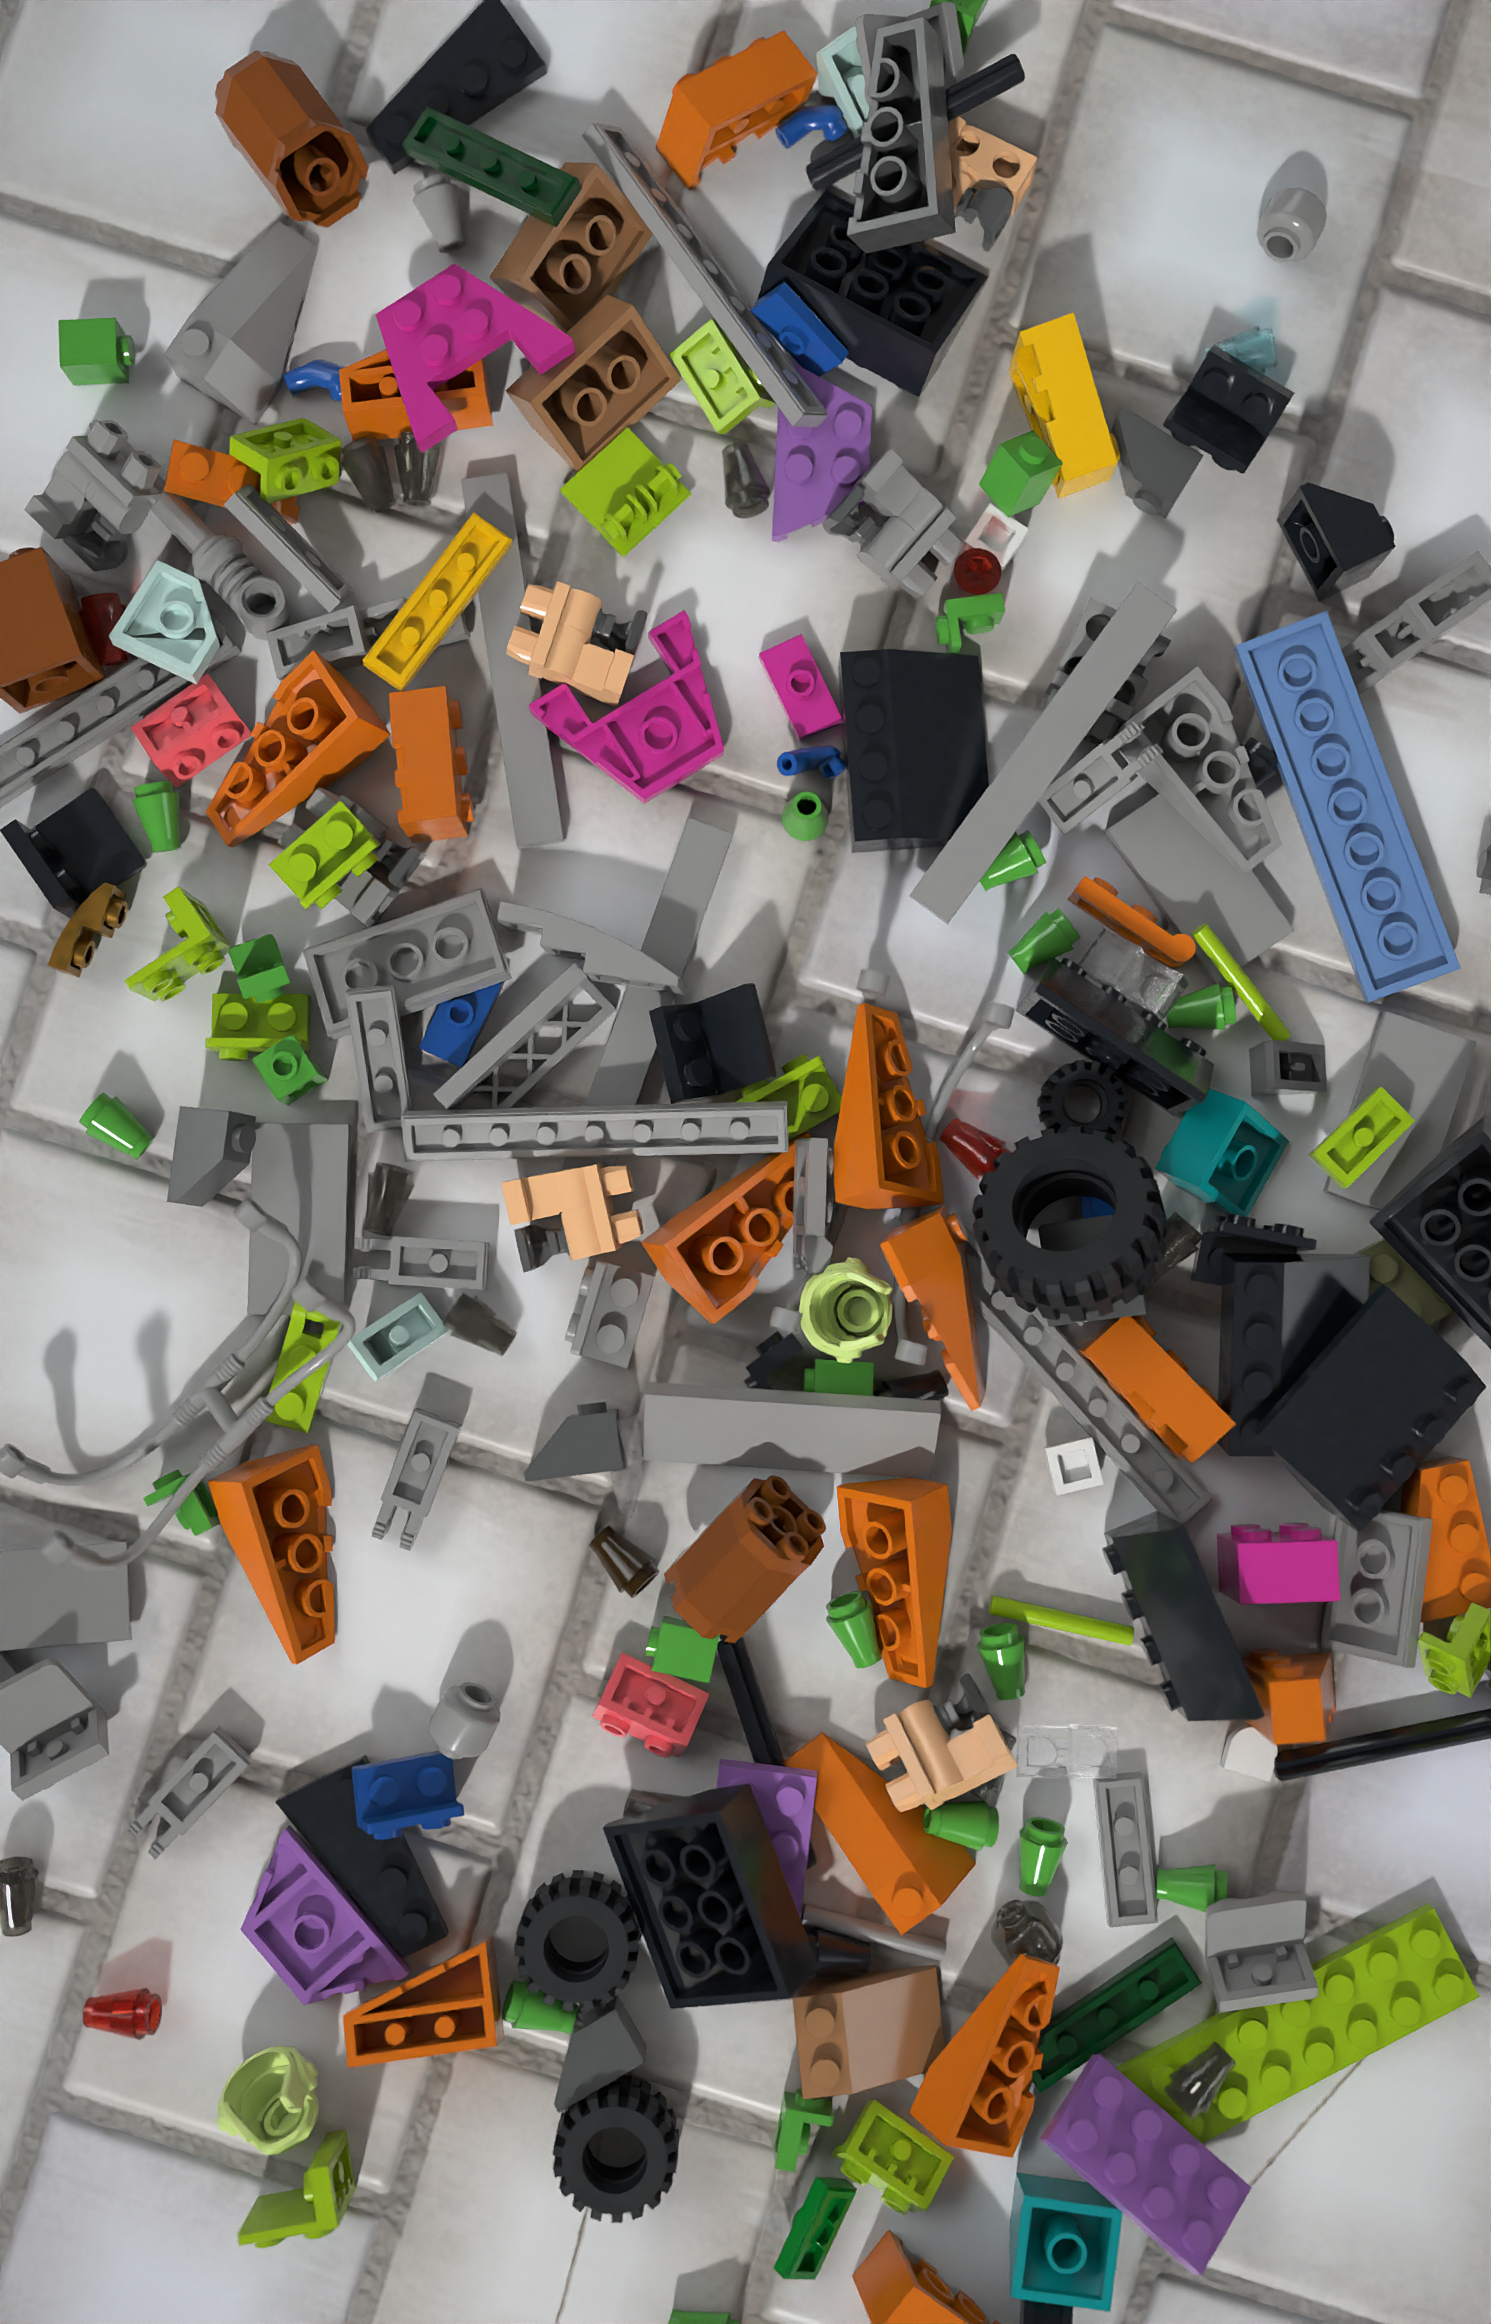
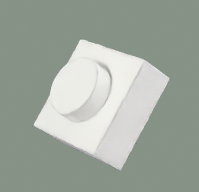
[964,504,1029,573]
[1043,1436,1104,1496]

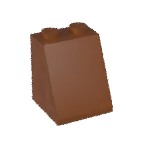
[0,547,106,714]

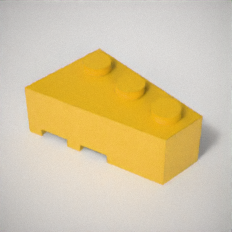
[1008,312,1120,499]

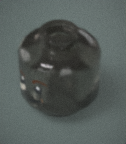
[990,1900,1064,1968]

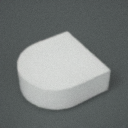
[1220,1724,1278,1782]

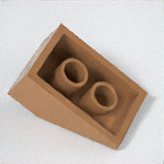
[792,1965,945,2099]

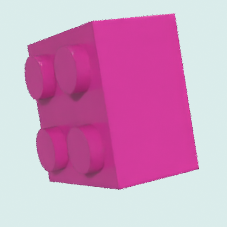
[1217,1523,1340,1604]

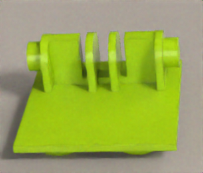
[559,427,692,558]

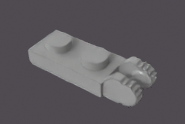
[1038,719,1164,835]
[792,1138,834,1275]
[353,1236,490,1290]
[371,1408,463,1551]
[126,1726,254,1859]

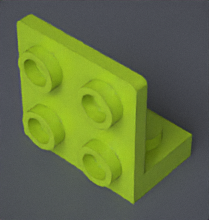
[124,886,232,1001]
[237,2129,356,2248]

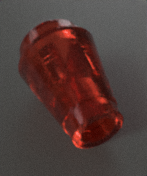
[954,548,1002,598]
[78,593,128,666]
[939,1117,1012,1180]
[83,1988,162,2040]

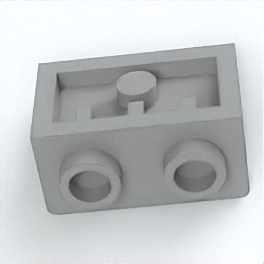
[565,1260,655,1369]

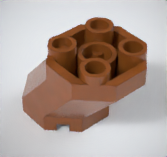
[215,50,369,228]
[664,1475,826,1643]

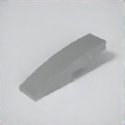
[1341,551,1491,695]
[266,597,471,680]
[497,901,686,995]

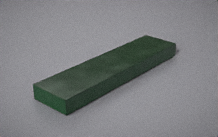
[402,106,582,227]
[1031,1937,1202,2093]

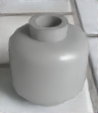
[1257,188,1327,262]
[429,1682,501,1760]

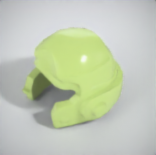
[799,1257,893,1363]
[217,2046,319,2155]

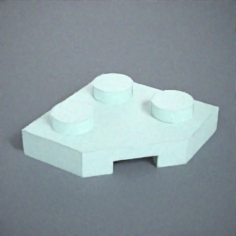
[109,560,220,684]

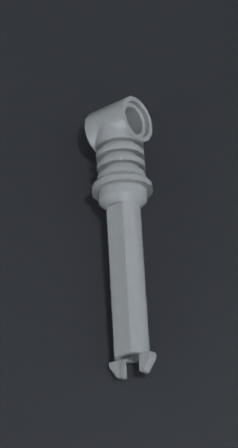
[89,419,290,640]

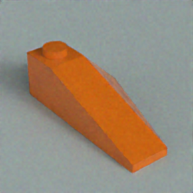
[206,650,391,848]
[833,1003,944,1210]
[641,1133,829,1324]
[836,1477,952,1688]
[909,1954,1060,2158]

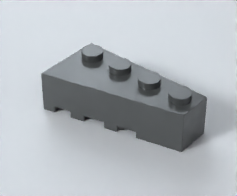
[847,16,956,253]

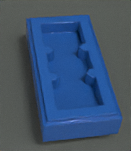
[750,282,849,377]
[418,982,504,1068]

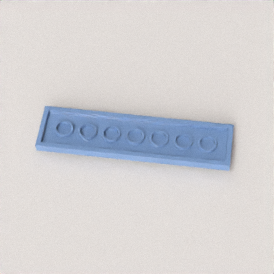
[1233,611,1461,1003]

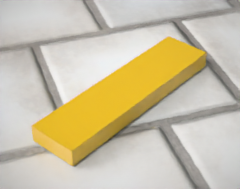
[362,512,513,691]

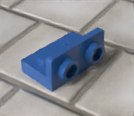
[352,1750,465,1839]

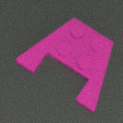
[375,263,575,453]
[529,610,724,804]

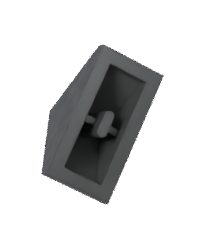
[1249,1040,1327,1096]

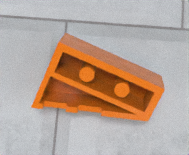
[656,30,818,191]
[339,350,493,443]
[389,686,475,843]
[1078,1315,1236,1464]
[1400,1456,1491,1623]
[1241,1648,1336,1745]
[343,1936,505,2068]

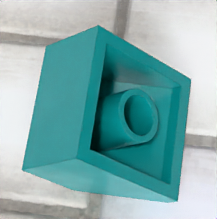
[1155,1088,1289,1217]
[1009,2172,1123,2312]

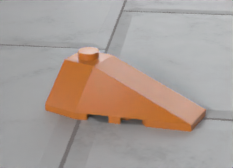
[880,1205,985,1411]
[207,1444,335,1664]
[784,1732,976,1936]

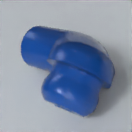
[775,105,847,149]
[283,359,344,401]
[777,745,846,780]

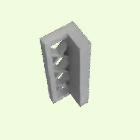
[433,963,616,1110]

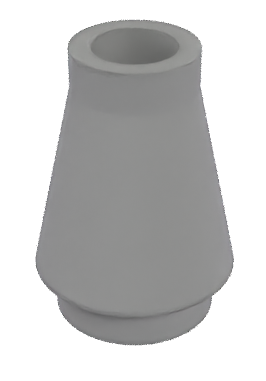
[413,174,466,253]

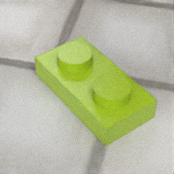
[1308,1086,1415,1189]

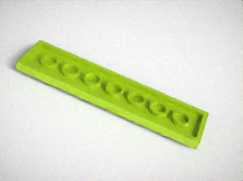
[1115,1903,1480,2143]

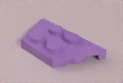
[772,361,872,542]
[240,1825,411,2005]

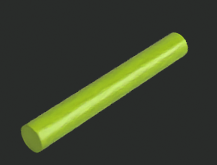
[1191,923,1291,1041]
[988,1595,1134,1646]

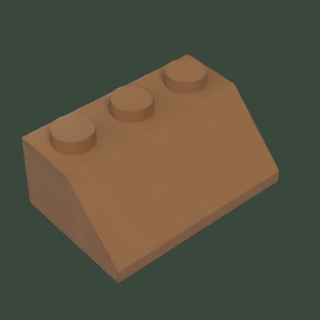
[489,162,653,333]
[506,295,682,473]

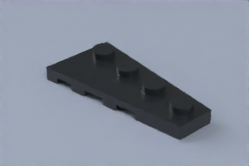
[365,0,547,175]
[275,1755,449,1958]

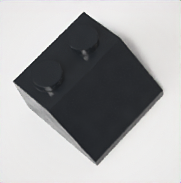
[1277,482,1396,602]

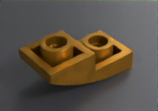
[48,883,128,978]

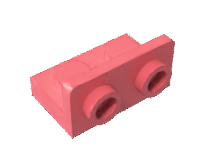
[130,673,251,787]
[592,1652,710,1758]

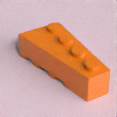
[852,2230,1001,2324]

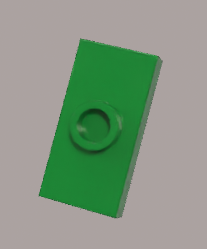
[773,2177,857,2280]

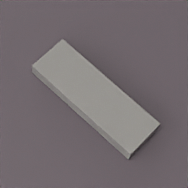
[224,484,352,613]
[345,984,413,1133]
[1092,1772,1158,1927]

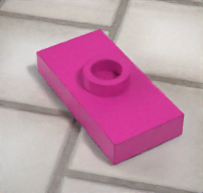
[759,634,842,742]

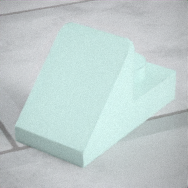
[816,26,869,139]
[347,1292,449,1382]

